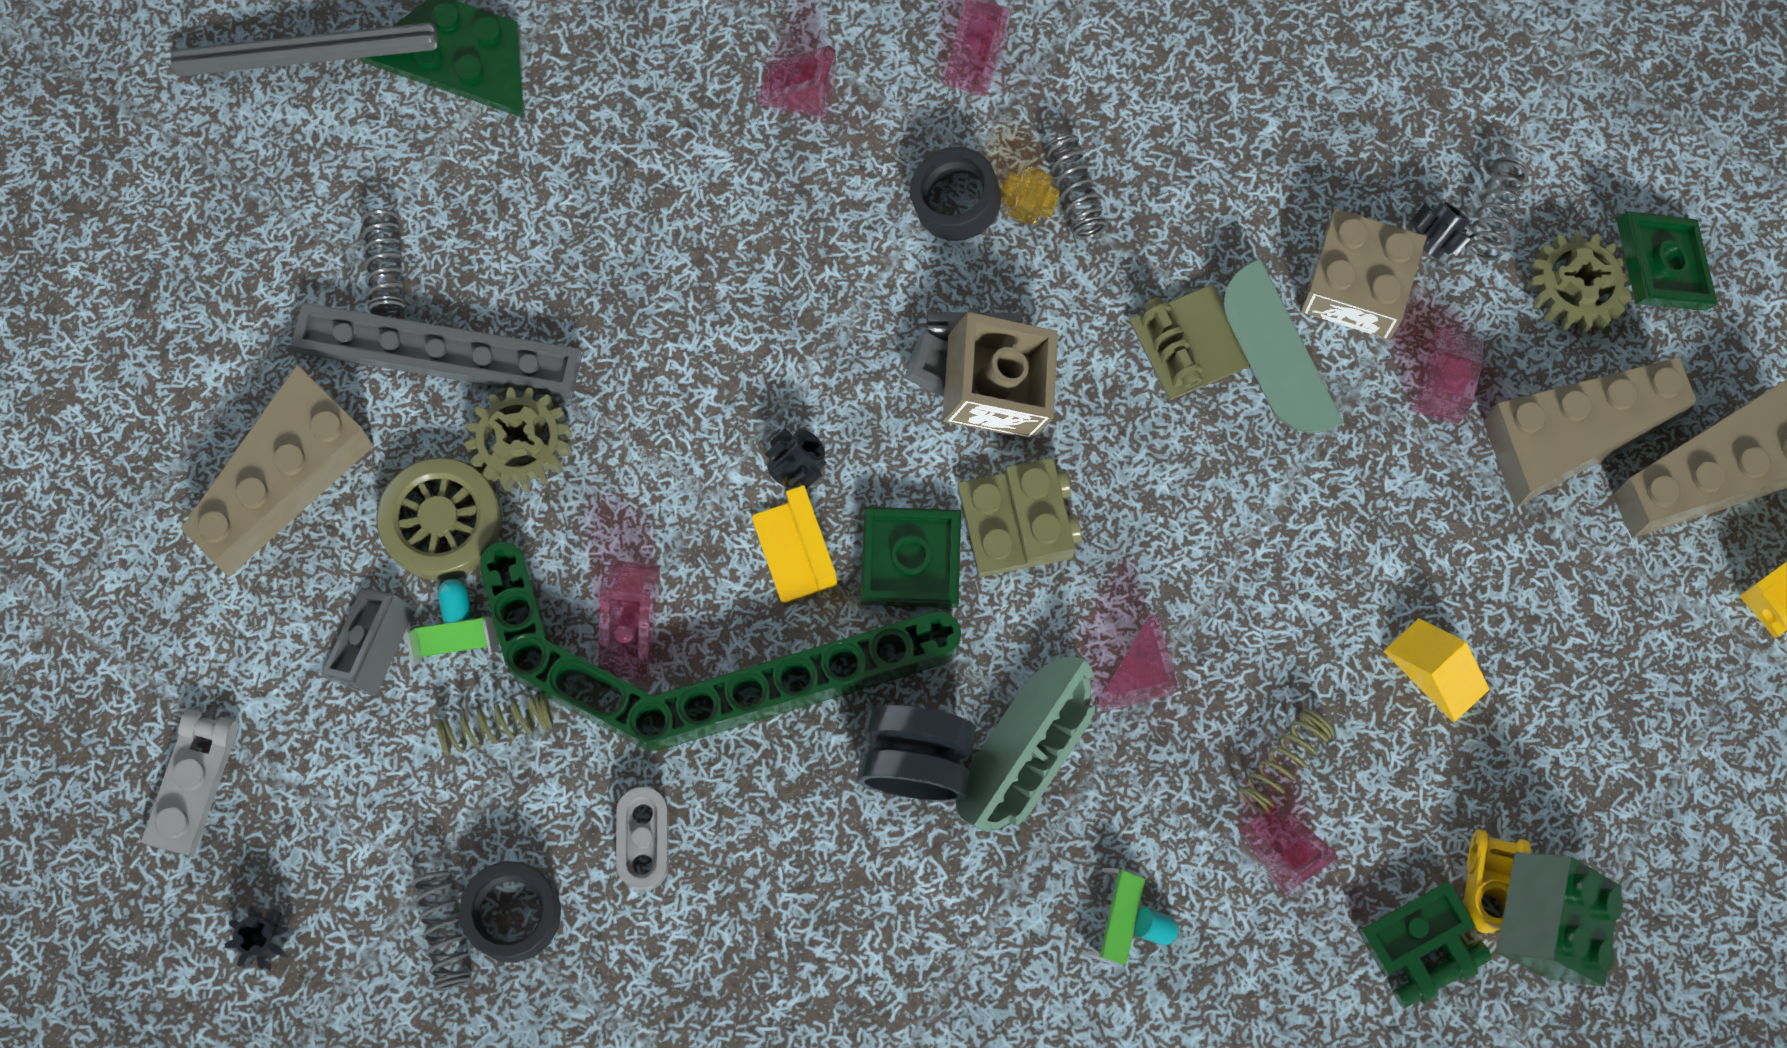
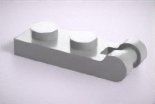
[141,708,239,857]

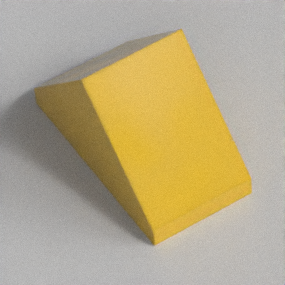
[1383,618,1490,723]

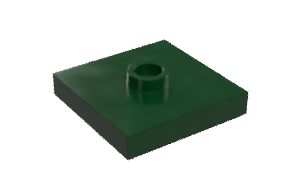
[1616,211,1718,310]
[860,507,961,608]

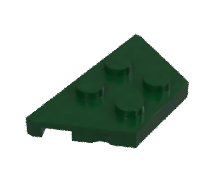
[361,0,525,118]

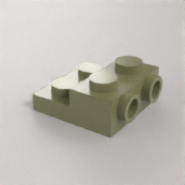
[958,458,1082,578]

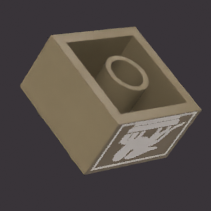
[1300,208,1427,340]
[942,312,1058,439]

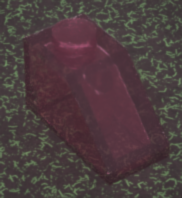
[1412,325,1483,425]
[598,560,660,680]

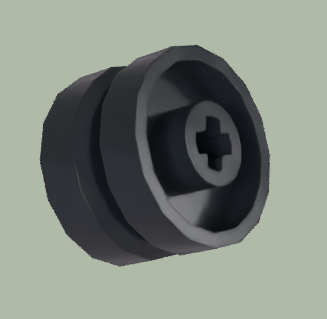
[857,705,976,802]

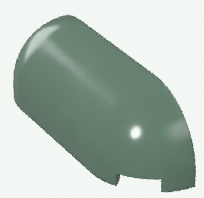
[1224,259,1344,433]
[956,657,1095,832]

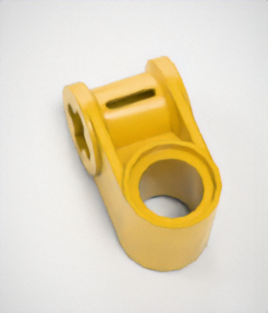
[1463,829,1531,933]

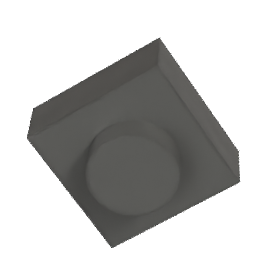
[904,332,948,398]

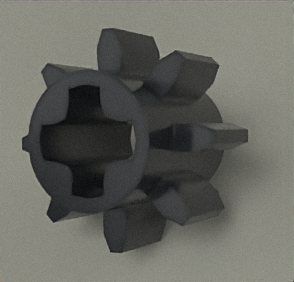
[1411,200,1471,259]
[765,428,826,489]
[224,906,295,972]

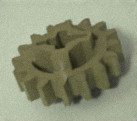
[1527,231,1633,334]
[464,387,572,492]

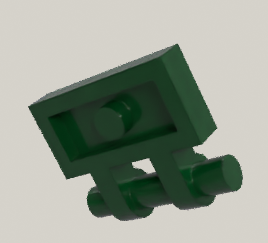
[1358,881,1492,1009]

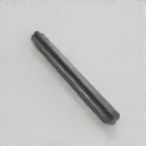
[170,23,439,77]

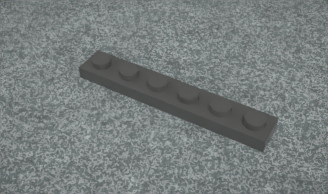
[291,303,582,399]

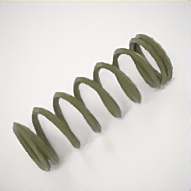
[436,692,553,757]
[1238,709,1334,814]

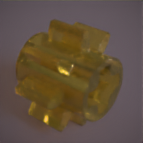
[1001,166,1060,225]

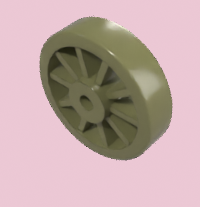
[376,458,503,581]

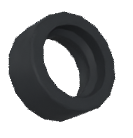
[910,147,1001,241]
[459,861,561,963]

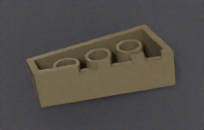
[1483,357,1697,509]
[180,364,374,577]
[1613,379,1787,538]

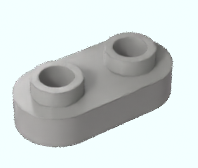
[616,787,669,891]

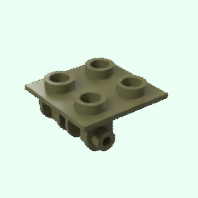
[1129,284,1250,401]

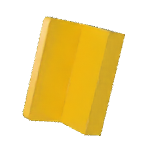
[752,485,837,604]

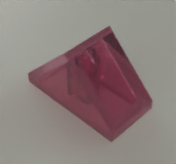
[943,0,1011,97]
[757,45,837,120]
[1097,614,1178,712]
[1239,803,1338,896]

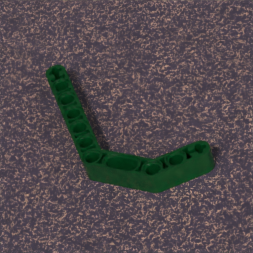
[480,542,961,751]

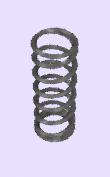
[1045,134,1108,240]
[1465,157,1529,261]
[361,209,406,316]
[411,871,473,991]

